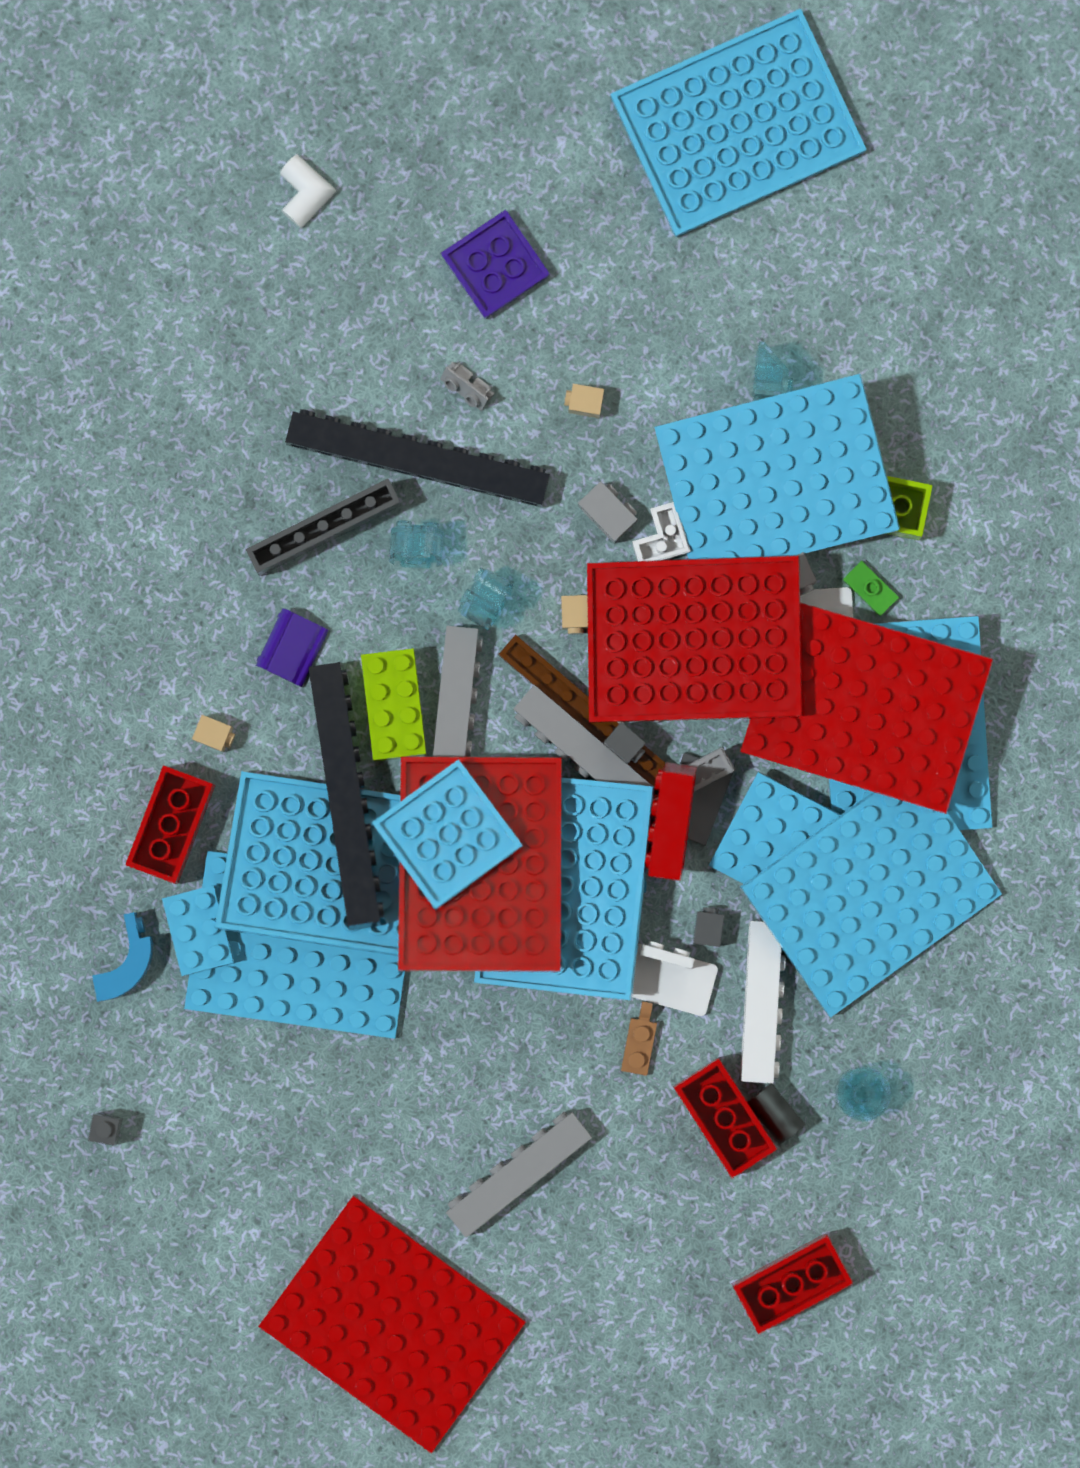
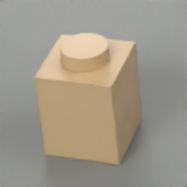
[564,384,604,418]
[561,595,588,635]
[192,715,235,752]

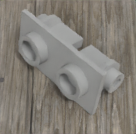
[440,361,495,411]

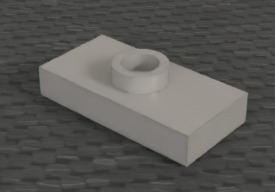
[687,746,735,791]

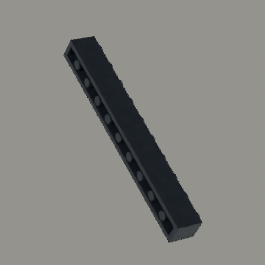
[285,409,550,508]
[308,662,385,931]

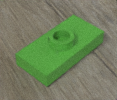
[843,560,899,616]

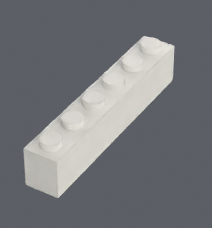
[740,921,786,1083]

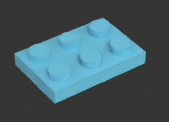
[162,885,234,976]

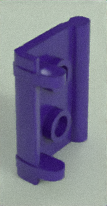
[256,608,329,687]

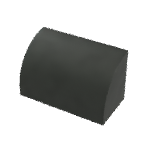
[747,1083,806,1144]

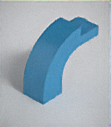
[92,912,153,1002]

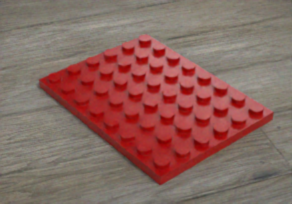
[587,556,803,723]
[740,603,993,814]
[398,757,561,972]
[258,1195,526,1453]

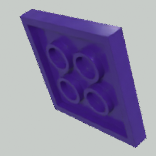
[440,209,550,319]

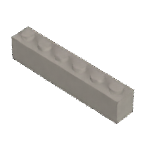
[433,626,483,757]
[513,685,652,786]
[446,1111,592,1238]

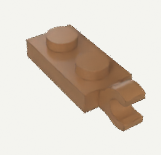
[621,1001,657,1076]

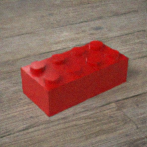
[645,762,697,880]
[125,765,216,884]
[672,1058,777,1178]
[731,1233,853,1334]

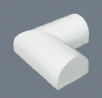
[280,155,336,229]
[632,502,691,561]

